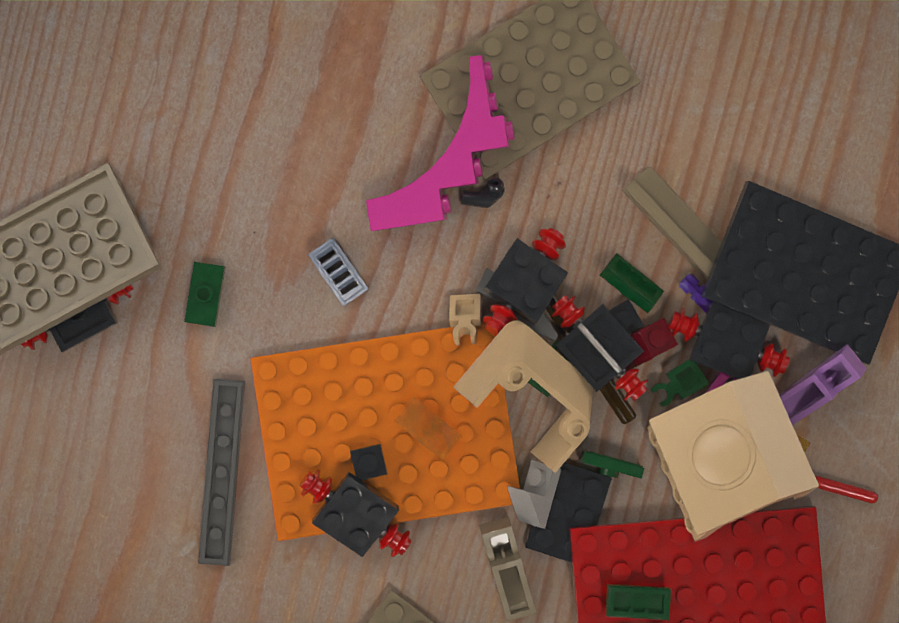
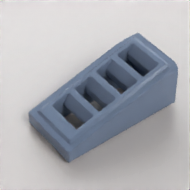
[308,238,368,306]

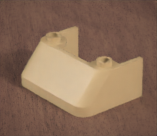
[454,321,593,473]

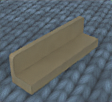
[622,167,722,280]

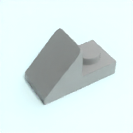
[508,460,561,529]

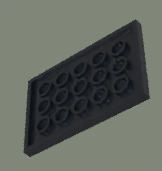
[700,181,899,365]

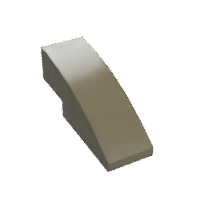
[479,516,537,622]

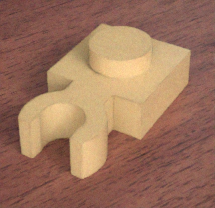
[449,294,482,345]

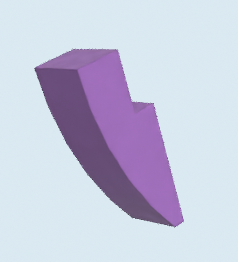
[779,344,867,425]

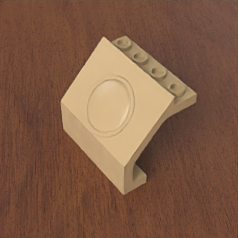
[647,371,819,541]

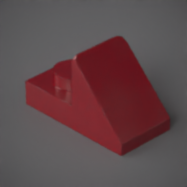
[625,318,678,372]

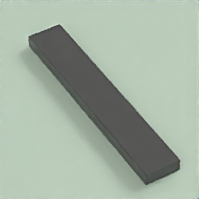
[198,379,245,566]

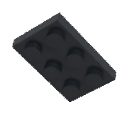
[525,463,612,563]

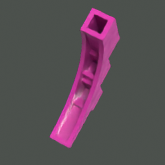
[366,55,515,231]

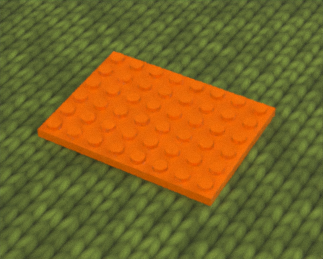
[250,322,520,541]

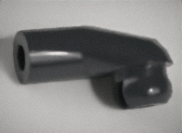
[461,178,505,208]

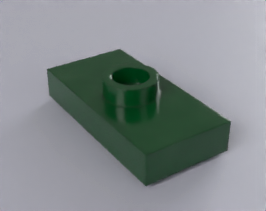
[599,253,664,314]
[184,261,226,327]
[580,450,645,479]
[605,584,671,620]

